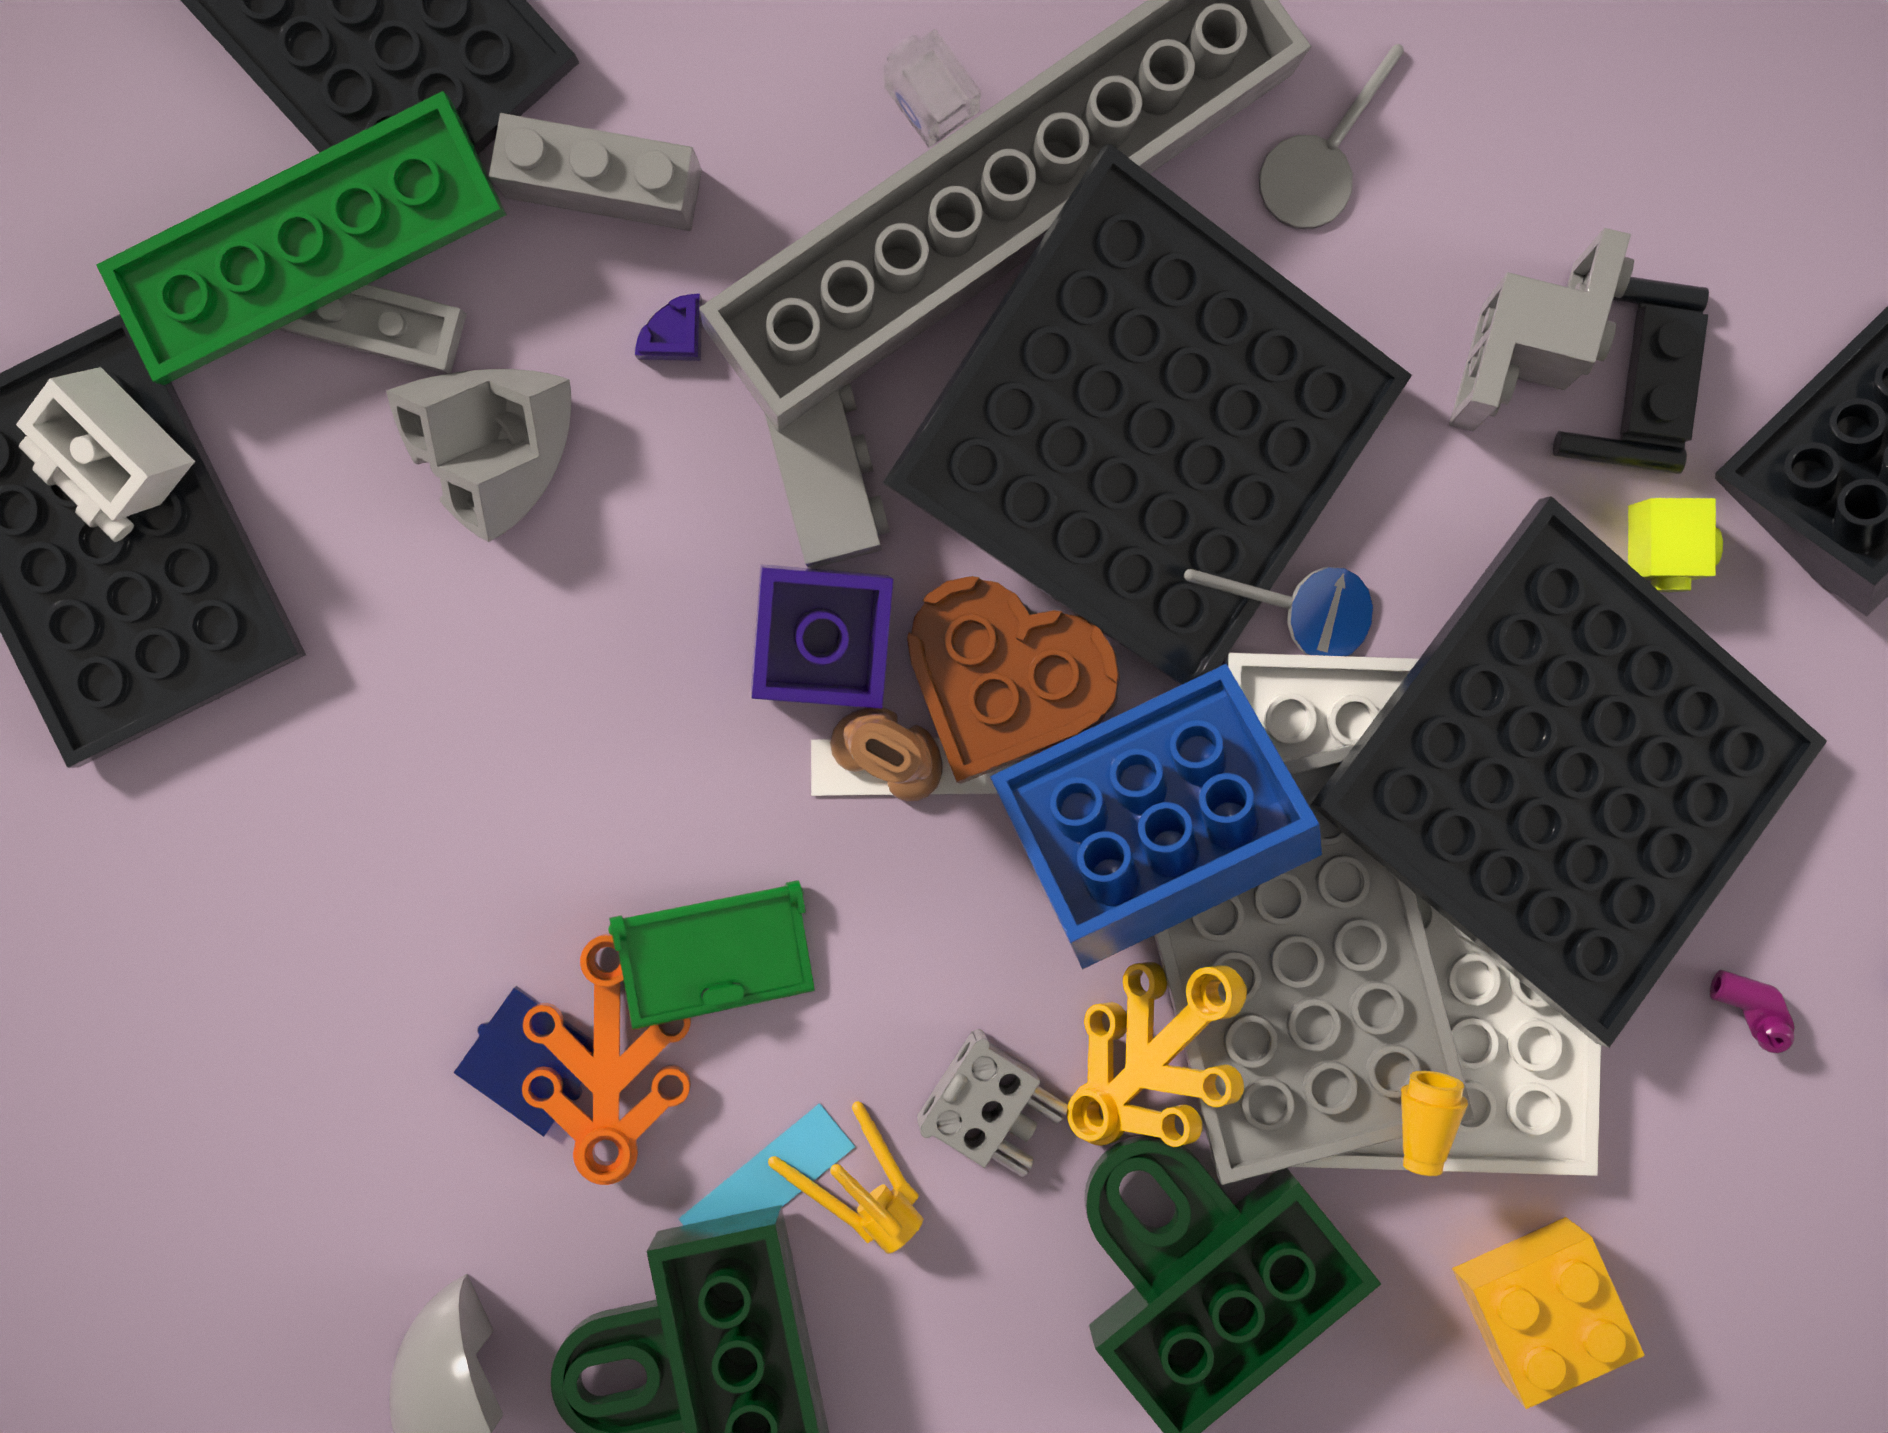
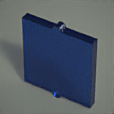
[453,986,594,1137]

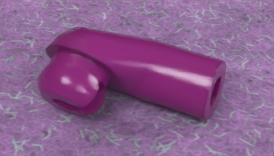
[1710,970,1795,1053]

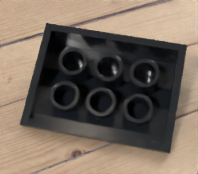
[1715,306,1888,617]

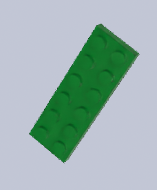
[96,91,507,385]

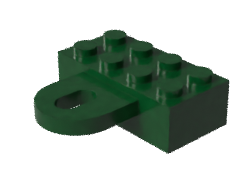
[1084,1135,1381,1433]
[551,1205,829,1433]

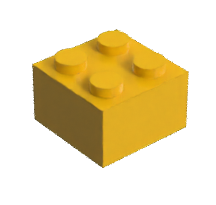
[1452,1217,1645,1409]

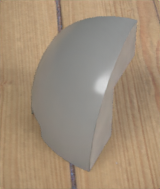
[386,369,571,542]
[389,1274,503,1433]

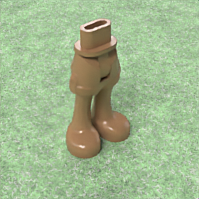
[830,707,942,801]

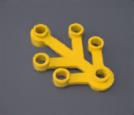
[1067,962,1247,1147]

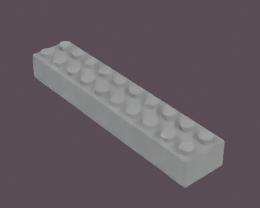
[699,0,1311,432]

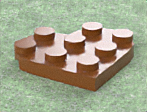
[907,576,1120,784]

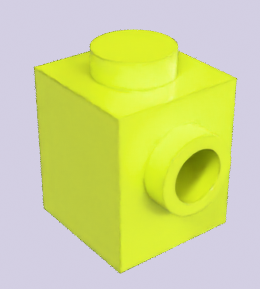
[1628,498,1723,592]

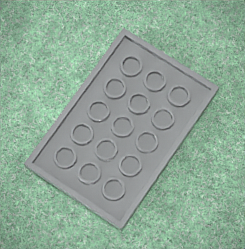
[1154,743,1474,1185]

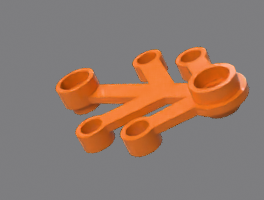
[522,934,691,1185]

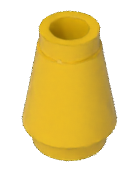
[1401,1071,1468,1176]

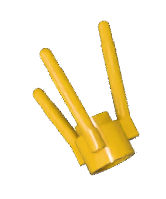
[768,1101,924,1254]

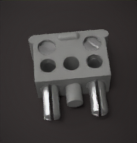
[917,1029,1068,1177]

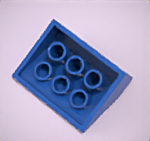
[990,663,1322,970]

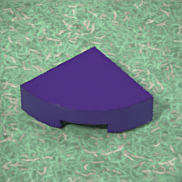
[635,293,702,361]

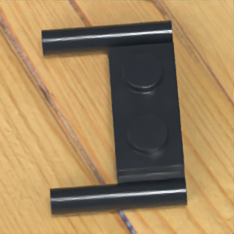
[1553,275,1709,474]

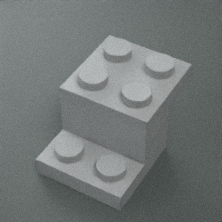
[1449,228,1634,431]

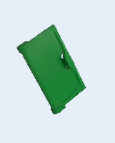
[608,880,815,1030]

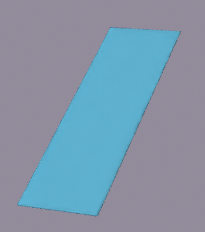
[679,1103,855,1225]

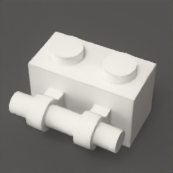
[16,367,195,542]

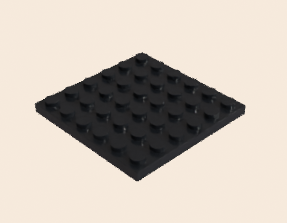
[883,144,1412,685]
[1310,496,1827,1048]

